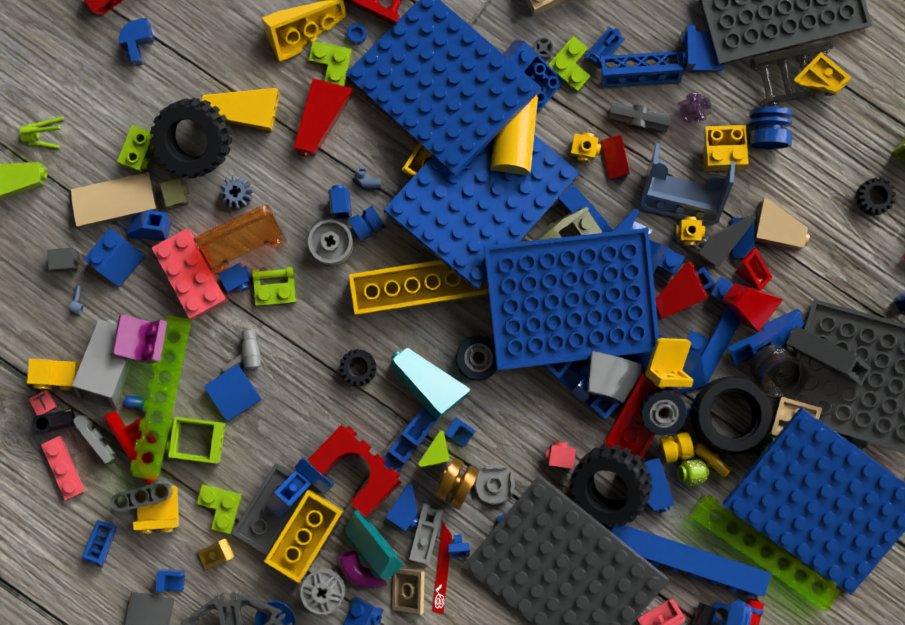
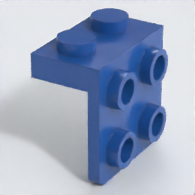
[681,25,724,71]

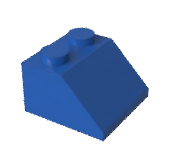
[84,228,146,287]

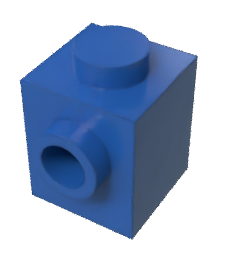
[218,263,252,294]

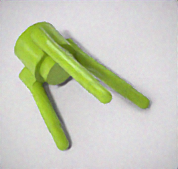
[20,117,64,149]

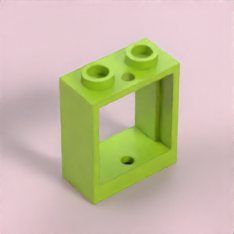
[166,417,226,464]

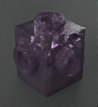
[678,92,712,123]

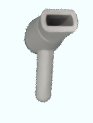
[222,330,261,373]

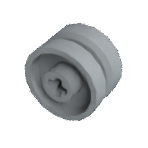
[308,219,354,267]

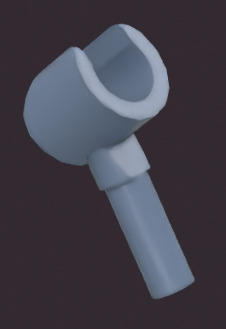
[69,285,84,315]

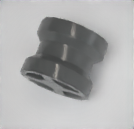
[533,37,553,61]

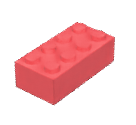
[151,228,229,320]

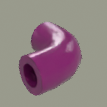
[337,551,388,589]

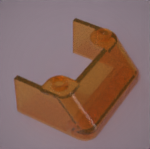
[193,204,288,275]

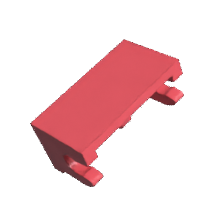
[637,598,686,625]

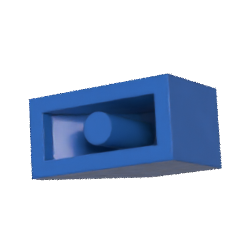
[265,469,311,518]
[386,482,419,531]

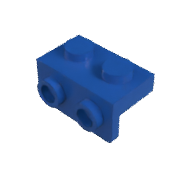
[343,597,384,625]

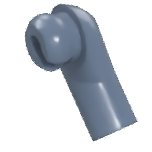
[355,167,381,188]

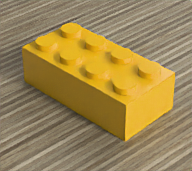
[264,489,344,583]

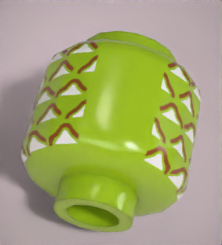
[677,459,709,487]

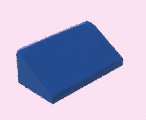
[731,217,755,259]
[295,457,334,494]

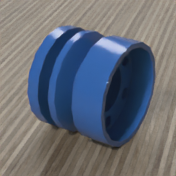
[748,106,792,149]

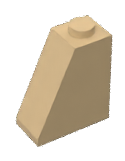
[754,198,810,250]

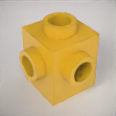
[569,132,601,163]
[675,217,705,246]

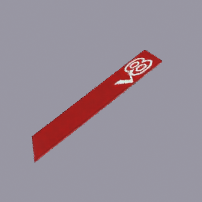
[432,521,452,614]

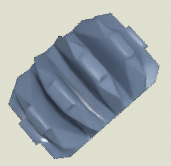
[219,176,254,210]

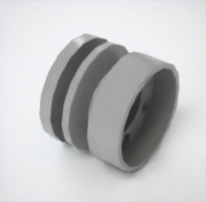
[300,568,346,615]

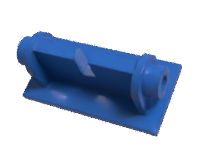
[584,27,625,69]

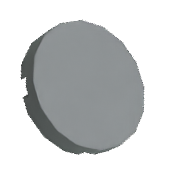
[474,464,515,505]

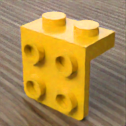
[645,338,694,389]
[133,486,179,534]

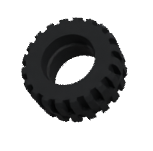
[150,98,232,178]
[569,444,652,528]

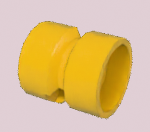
[659,432,694,464]

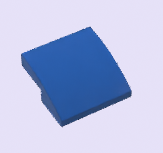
[204,364,262,422]

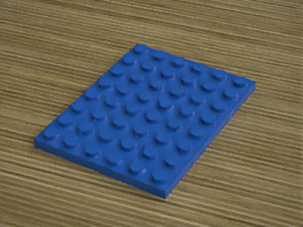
[345,0,542,176]
[383,135,580,290]
[484,228,659,370]
[722,407,905,595]

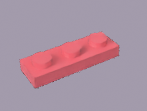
[41,436,86,500]

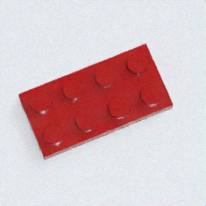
[603,373,679,461]

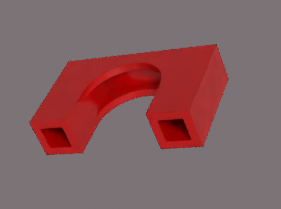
[308,425,402,518]

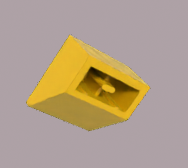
[703,125,749,172]

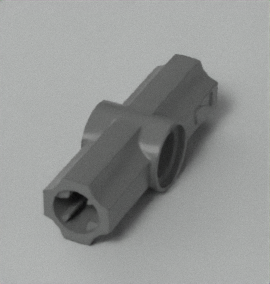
[608,102,671,133]

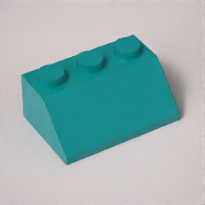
[344,510,405,581]

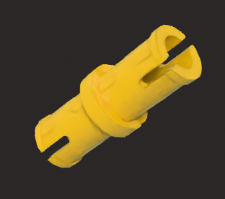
[694,441,732,478]

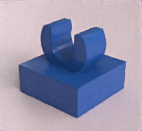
[448,534,470,558]

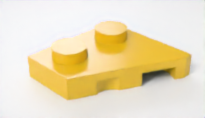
[793,52,851,94]

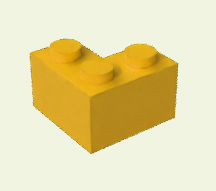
[27,359,80,390]

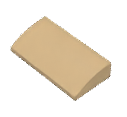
[71,172,159,229]

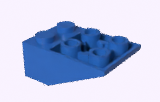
[503,40,564,111]

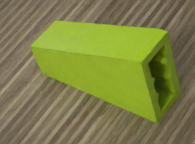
[0,162,47,201]

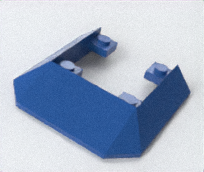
[616,240,741,393]

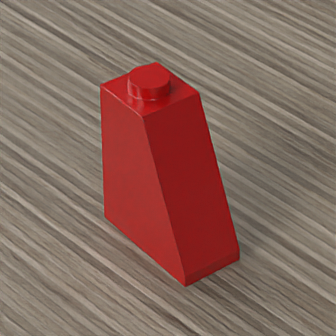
[655,261,709,319]
[722,283,783,332]

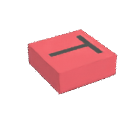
[29,389,57,416]

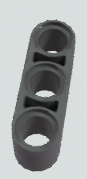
[110,483,173,512]

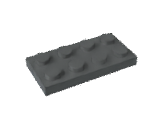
[232,463,309,555]

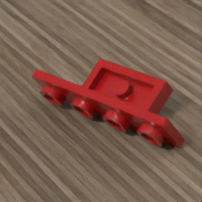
[104,411,163,485]

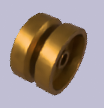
[434,457,480,510]

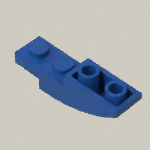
[727,309,804,365]

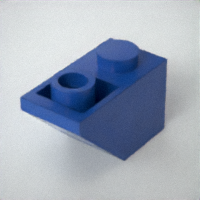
[127,210,172,241]

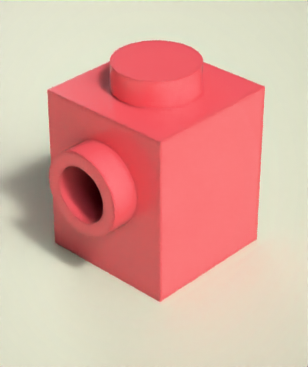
[545,441,576,469]

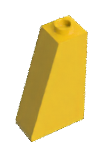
[200,88,280,132]

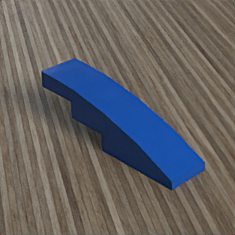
[383,406,438,472]

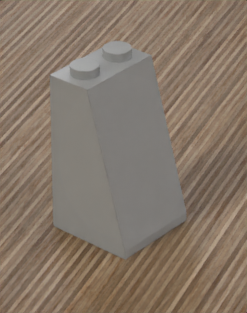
[72,319,132,409]

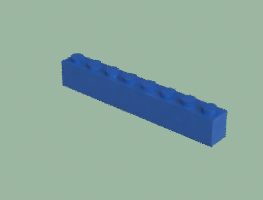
[609,524,772,598]

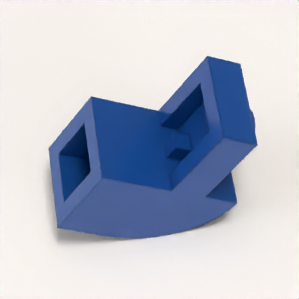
[119,17,154,66]

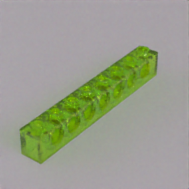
[130,315,192,482]
[688,495,841,612]

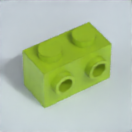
[117,125,155,173]

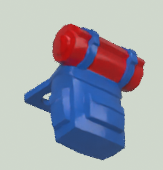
[712,598,764,625]

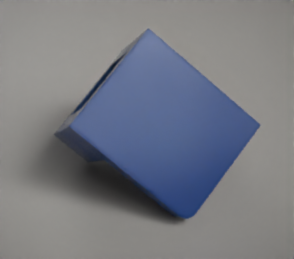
[444,417,476,447]
[156,569,185,592]

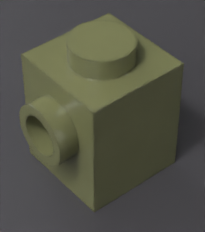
[160,177,190,210]

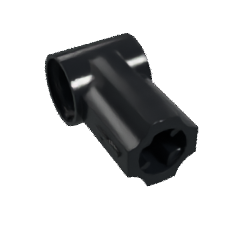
[32,408,76,433]
[691,602,717,625]

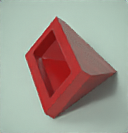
[735,248,772,290]

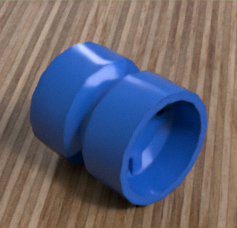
[348,206,386,242]

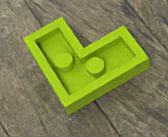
[548,36,591,92]
[309,41,352,86]
[197,484,243,534]

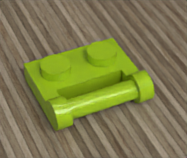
[252,266,297,306]

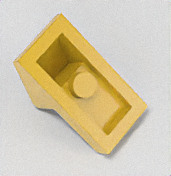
[197,539,234,570]

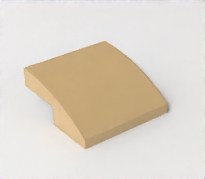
[771,397,822,436]

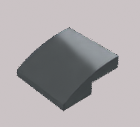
[124,591,174,625]

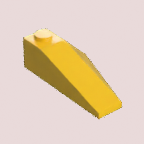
[262,0,347,61]

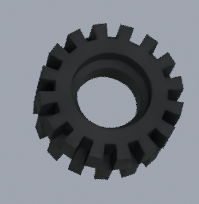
[856,177,896,216]
[339,349,377,386]

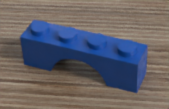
[542,361,619,419]

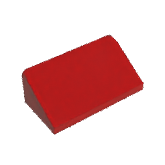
[601,135,630,180]

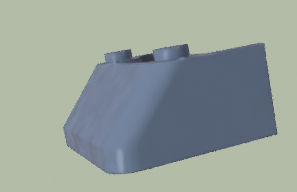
[641,143,735,225]

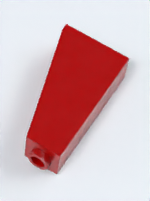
[294,78,353,157]

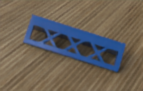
[600,51,683,88]

